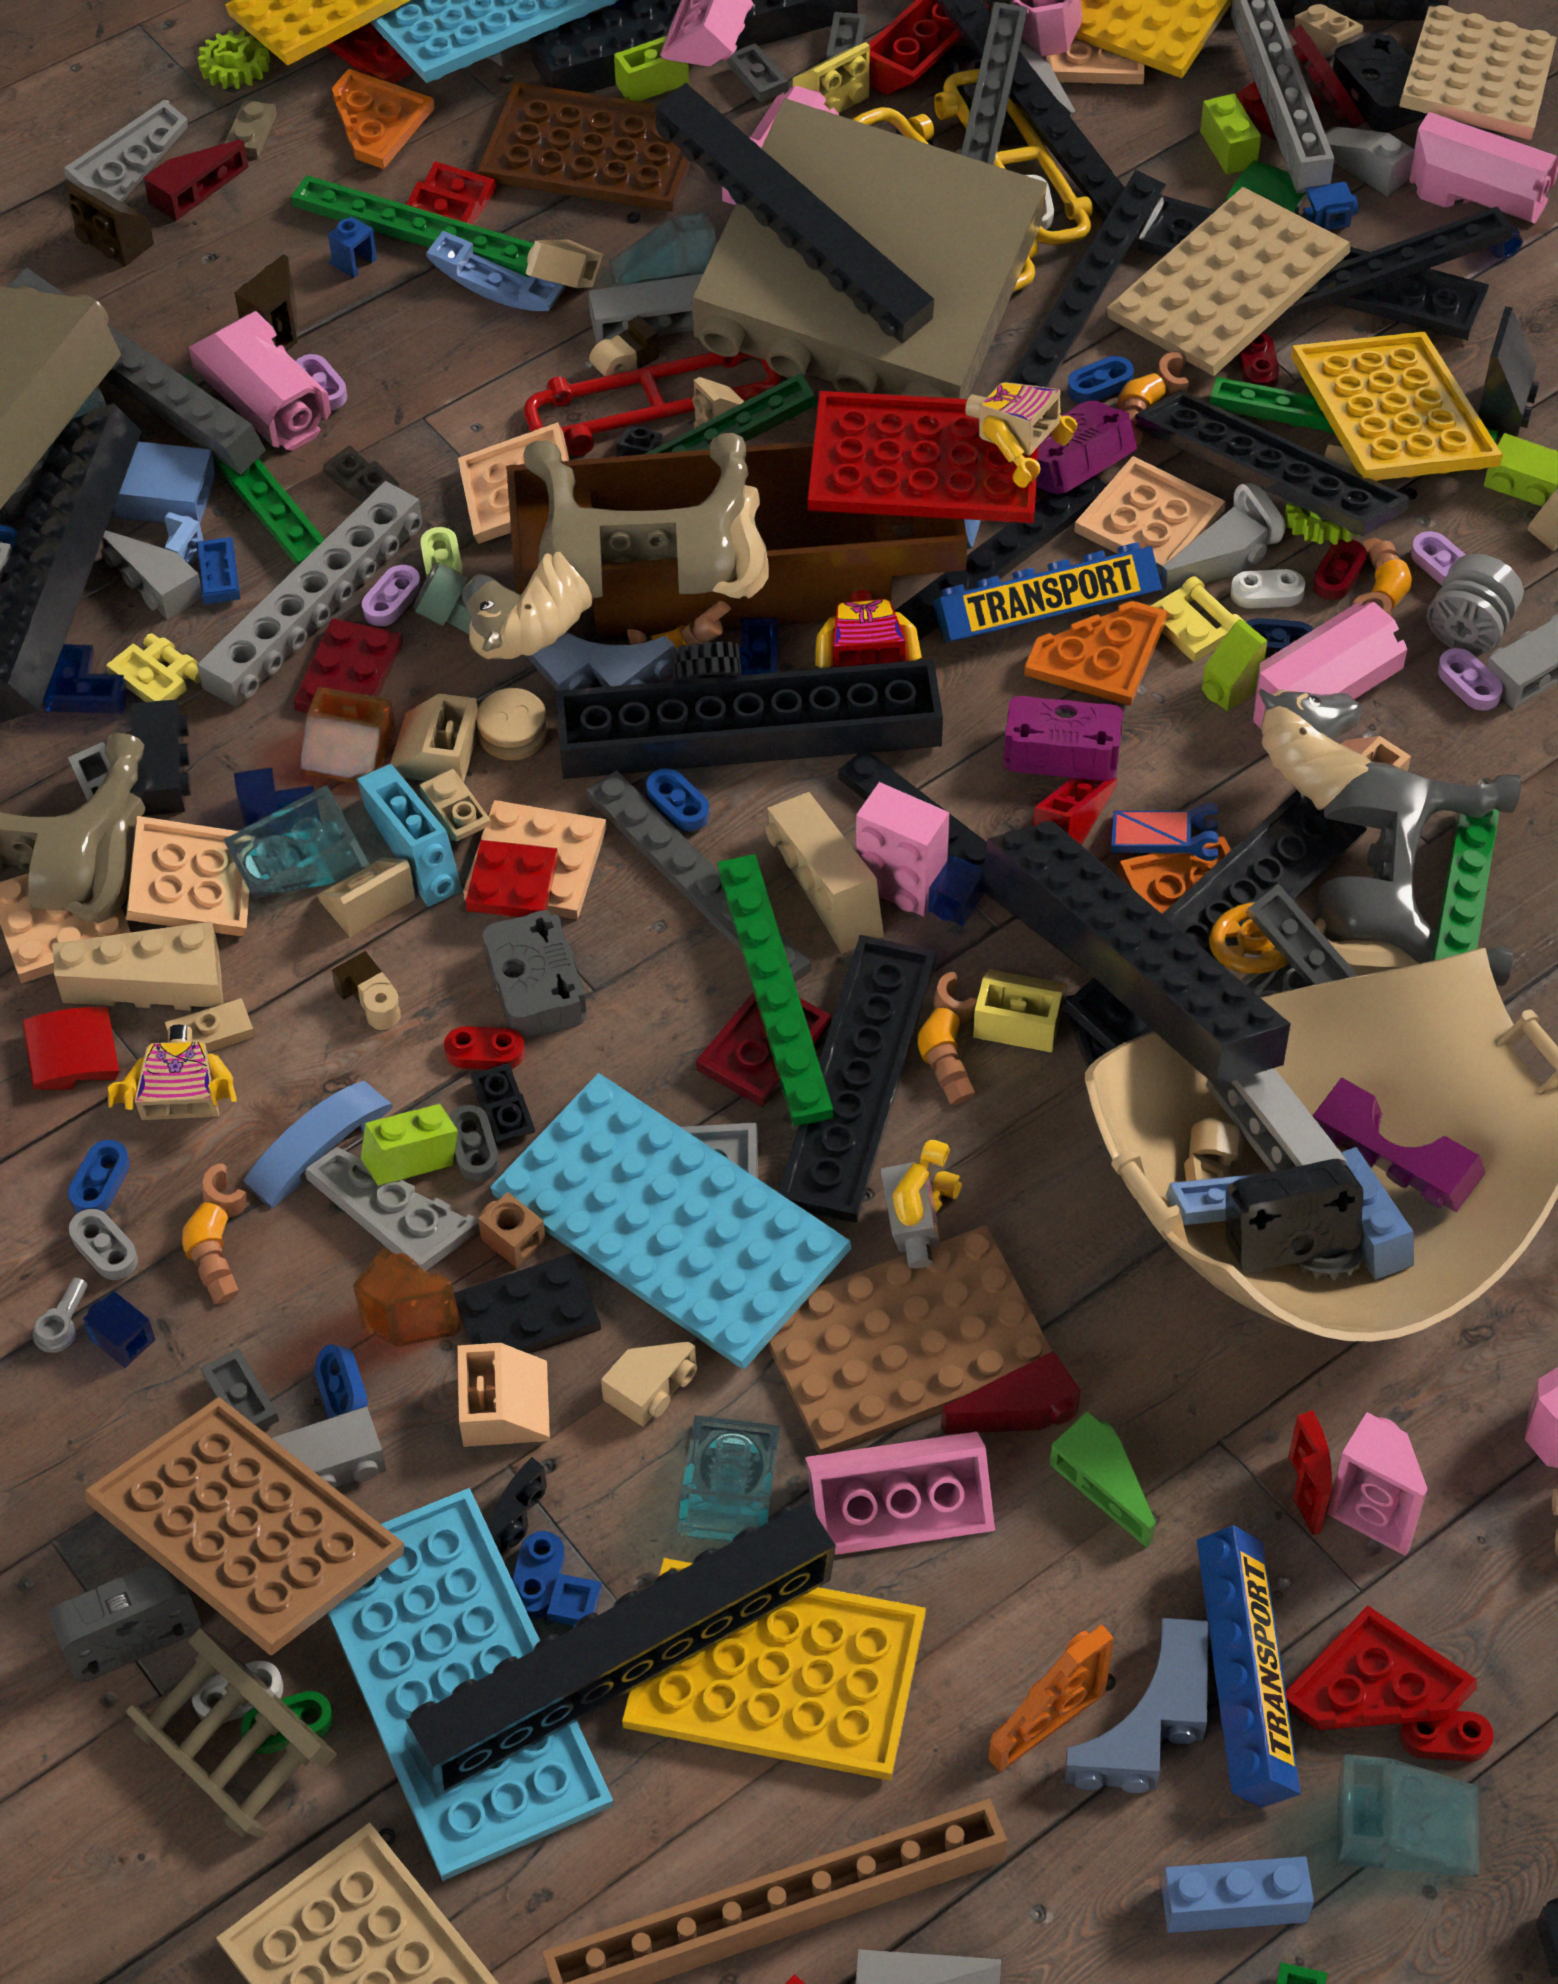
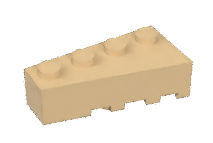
[765,792,884,954]
[52,921,224,1011]

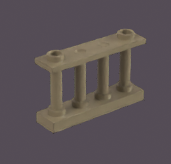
[125,1628,337,1840]

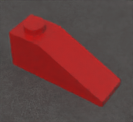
[1032,778,1118,845]

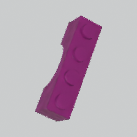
[1312,1077,1486,1213]

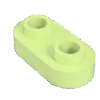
[420,527,463,578]

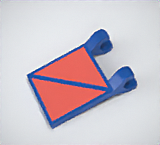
[1111,803,1218,861]

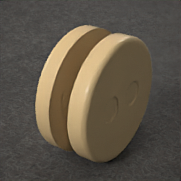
[476,688,548,761]

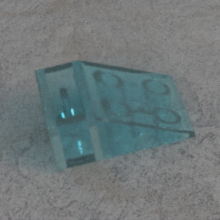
[609,212,716,285]
[1337,1754,1479,1877]

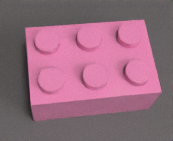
[856,782,949,917]

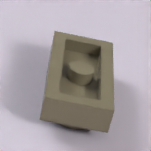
[225,100,277,159]

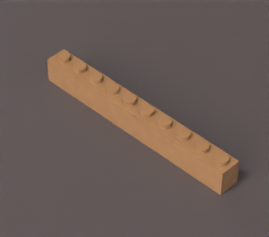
[542,1798,1007,1984]

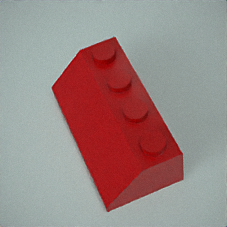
[868,0,991,95]

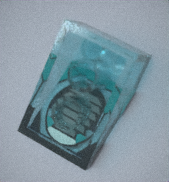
[223,785,370,899]
[677,1415,780,1542]

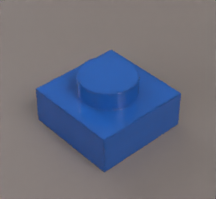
[547,1573,602,1626]

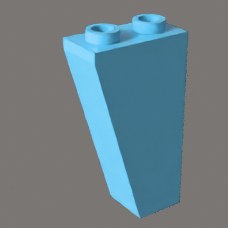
[356,764,463,907]

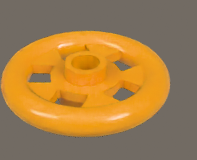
[1209,902,1289,974]

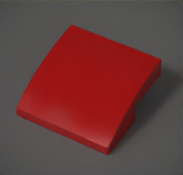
[406,161,497,224]
[22,1006,119,1090]
[1288,1410,1332,1535]

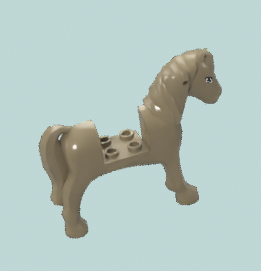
[0,733,145,923]

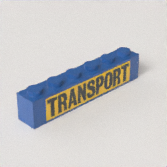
[933,542,1162,644]
[1197,1525,1301,1807]

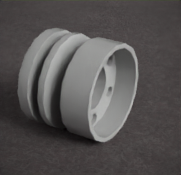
[1426,554,1524,655]

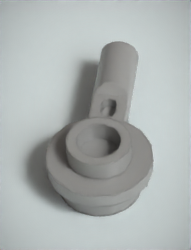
[32,1278,88,1353]

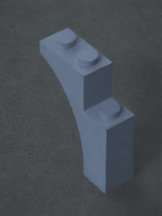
[525,632,675,691]
[1064,1618,1208,1793]

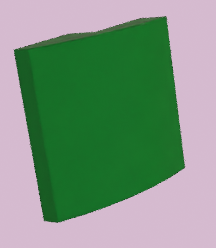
[1225,160,1307,215]

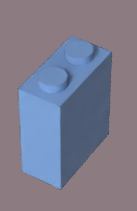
[113,442,217,524]

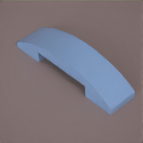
[426,231,565,311]
[243,1081,392,1209]

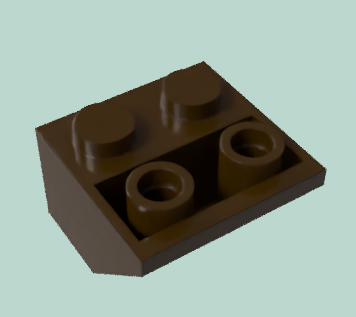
[66,182,154,266]
[234,254,298,352]

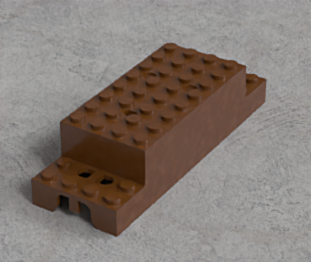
[506,441,968,640]

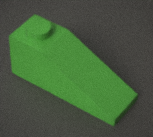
[1049,1411,1156,1548]

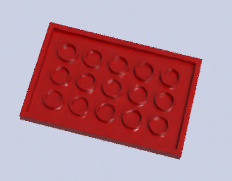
[808,391,1039,523]

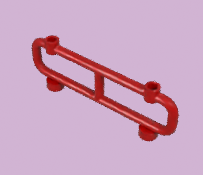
[523,351,781,456]

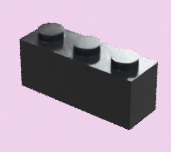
[131,699,191,816]

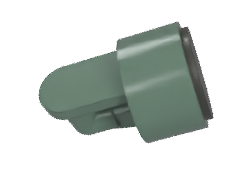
[413,562,472,634]

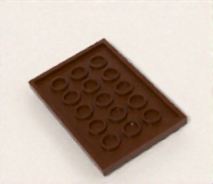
[477,82,691,212]

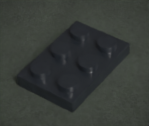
[453,1253,601,1354]

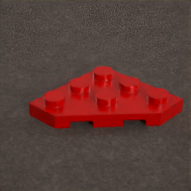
[1285,1605,1477,1730]

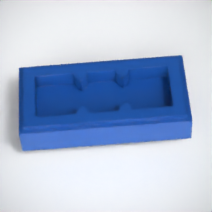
[196,537,241,605]

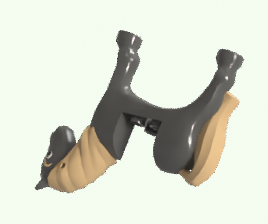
[1259,688,1521,986]

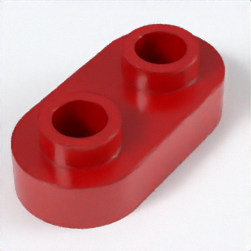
[444,1026,525,1070]
[1399,1711,1494,1762]

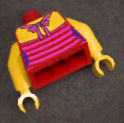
[815,590,922,669]

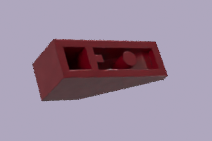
[143,139,249,221]
[941,1351,1081,1434]

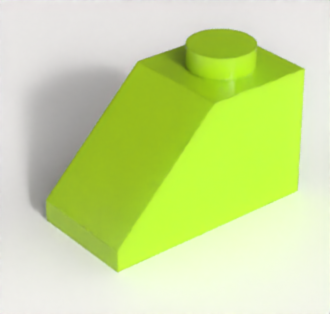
[1201,619,1267,712]

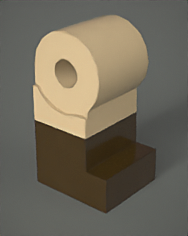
[589,315,659,376]
[332,951,401,1030]

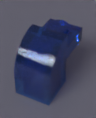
[234,767,320,839]

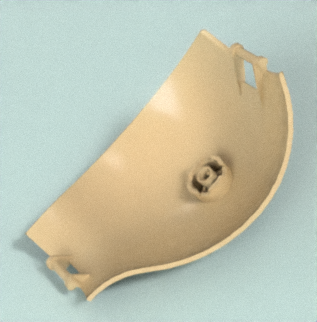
[1085,948,1558,1342]

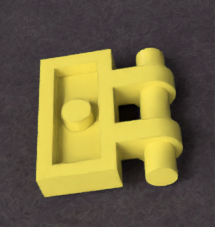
[106,633,201,702]

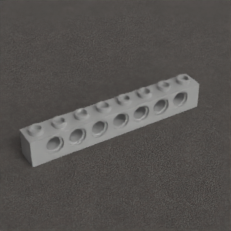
[1231,0,1334,194]
[197,481,423,708]

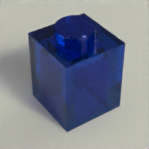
[928,855,985,926]
[83,1290,156,1368]

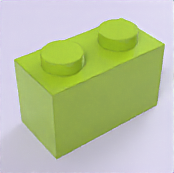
[614,36,689,101]
[1200,93,1261,175]
[1484,433,1558,507]
[361,1104,458,1186]

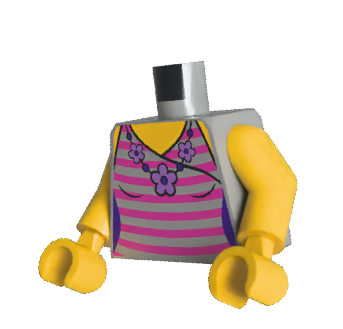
[881,1140,962,1268]

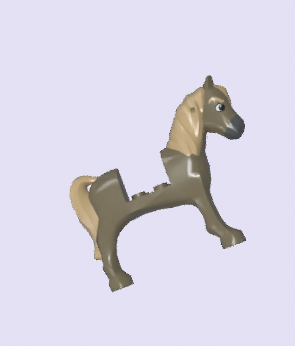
[462,433,769,660]

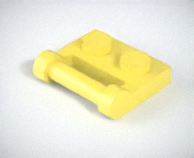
[1151,576,1244,662]

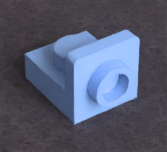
[164,512,204,566]

